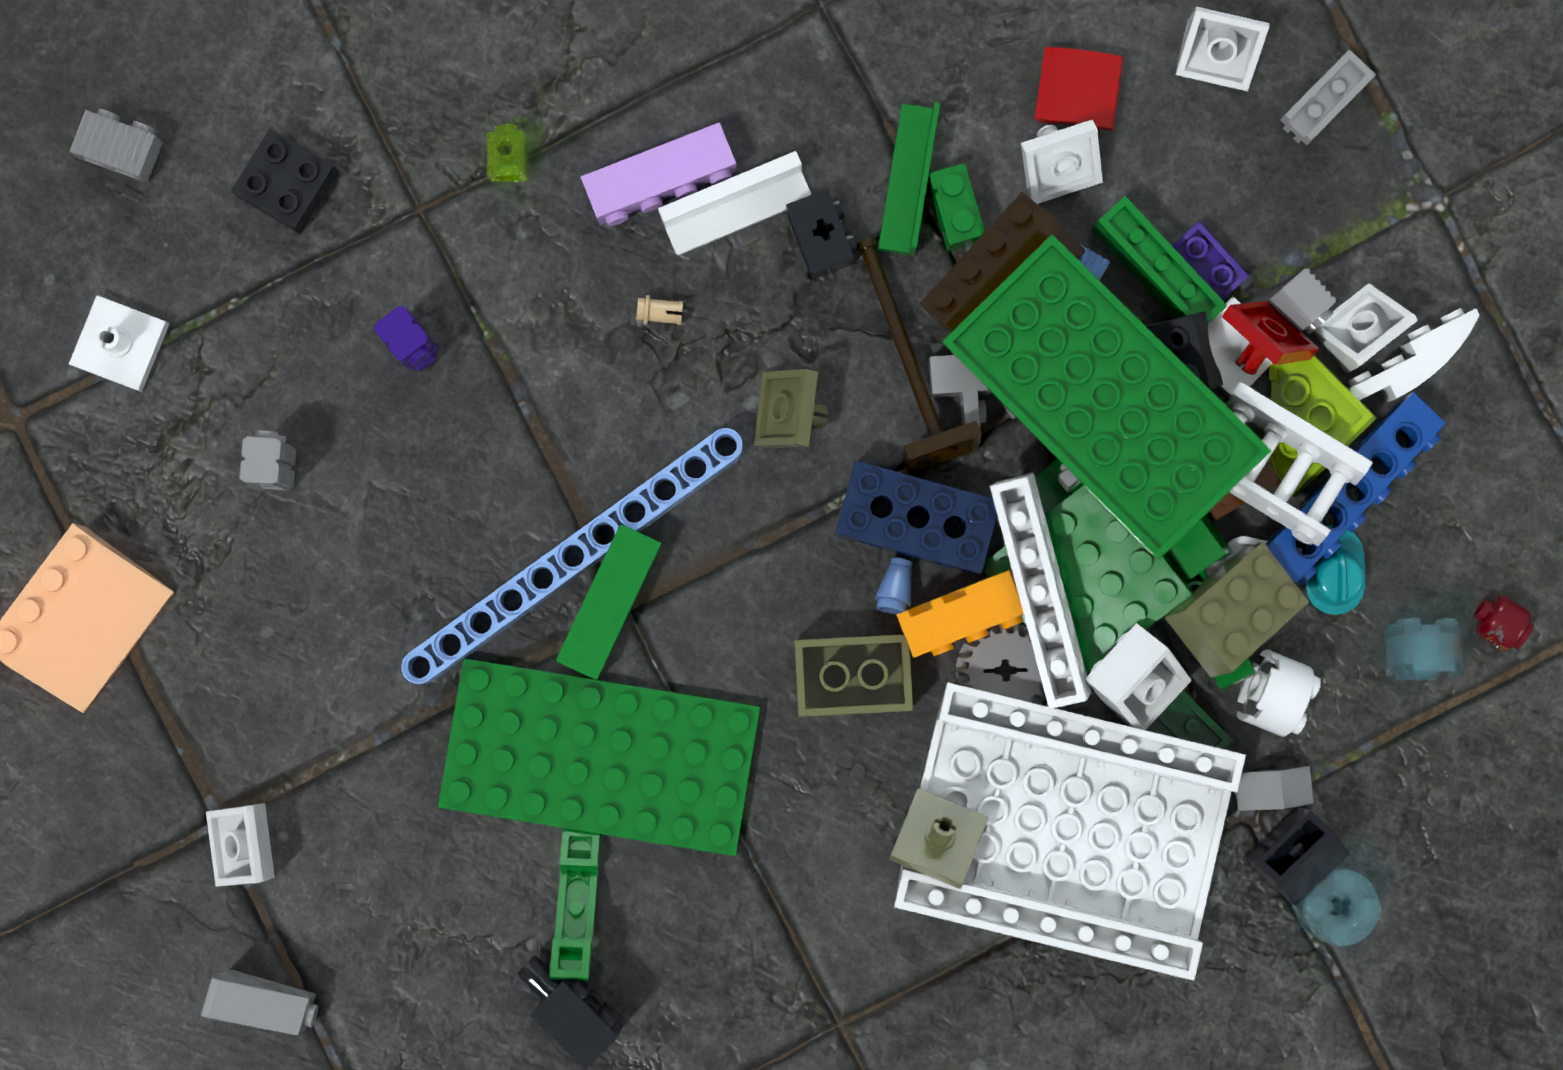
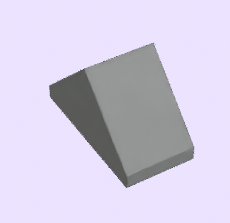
[1236,766,1314,811]

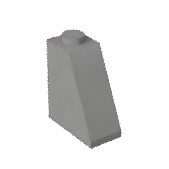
[201,969,319,1036]

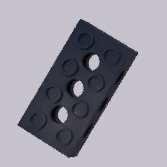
[834,460,997,576]

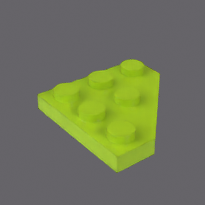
[1268,355,1377,498]

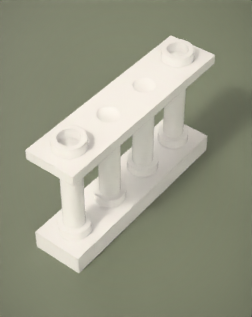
[1226,382,1373,546]

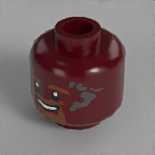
[1473,595,1534,651]

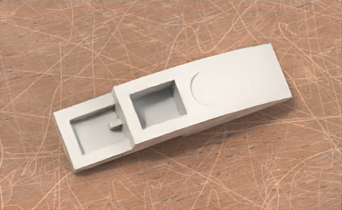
[1348,308,1479,403]

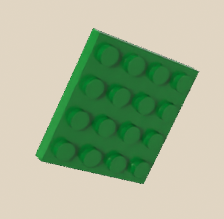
[983,485,1193,673]

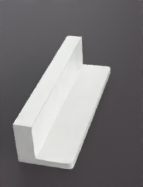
[658,151,811,255]

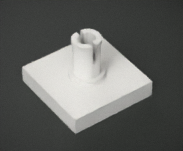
[1021,120,1103,204]
[69,295,169,392]

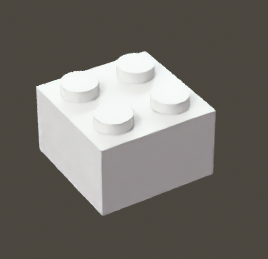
[1085,623,1192,730]

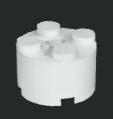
[1237,649,1321,737]

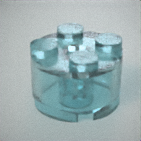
[1383,618,1464,681]
[1294,866,1382,947]

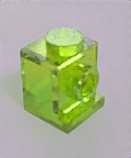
[486,124,528,183]

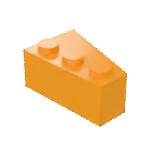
[897,569,1024,657]

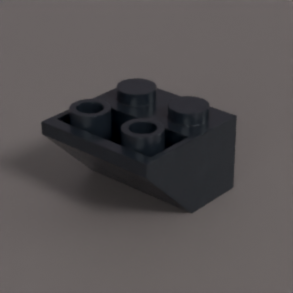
[1244,807,1350,907]

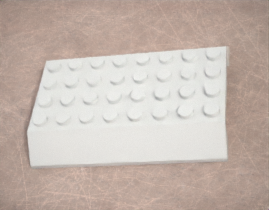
[894,683,1246,980]

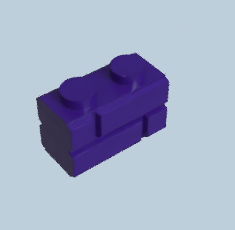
[374,306,439,372]

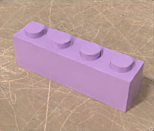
[581,122,737,226]

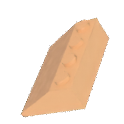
[0,523,175,713]

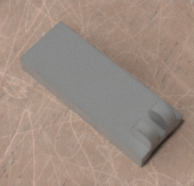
[1280,50,1376,145]

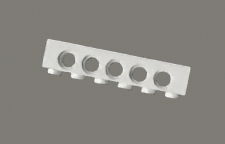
[990,473,1091,709]

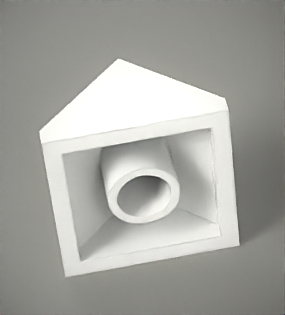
[1176,7,1269,91]
[1313,283,1418,374]
[206,803,275,887]

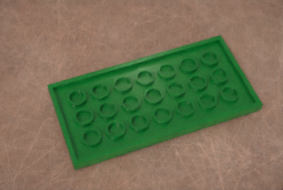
[942,235,1272,561]
[438,658,760,856]

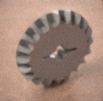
[956,624,1046,705]

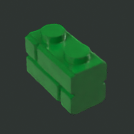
[927,164,985,252]

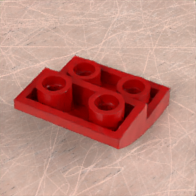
[1034,47,1124,131]

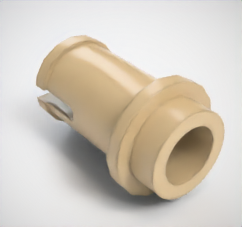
[636,295,683,325]

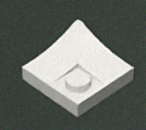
[1208,297,1272,398]

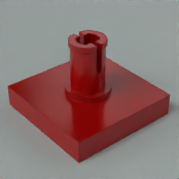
[1222,301,1319,375]

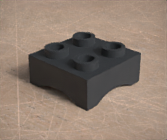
[231,128,339,234]
[1145,311,1223,390]

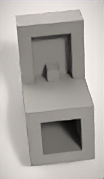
[928,355,991,429]

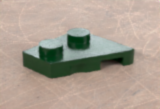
[1145,690,1233,750]

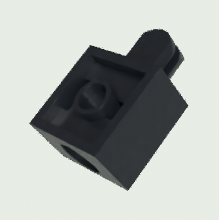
[518,956,623,1070]

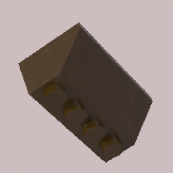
[920,192,1086,334]

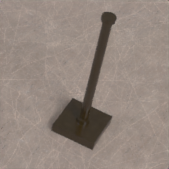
[856,238,982,475]

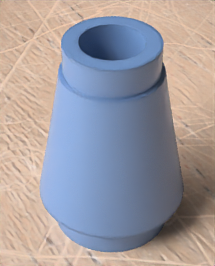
[874,558,913,615]

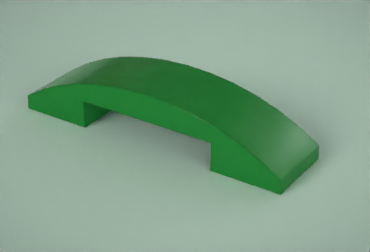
[549,829,600,980]

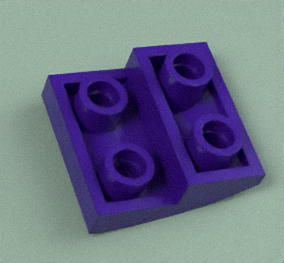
[1172,221,1250,300]

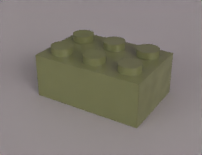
[1164,542,1309,677]
[794,635,913,717]

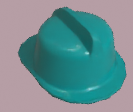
[1304,525,1366,615]

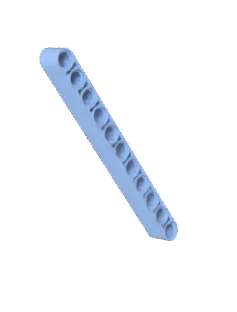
[401,428,743,684]

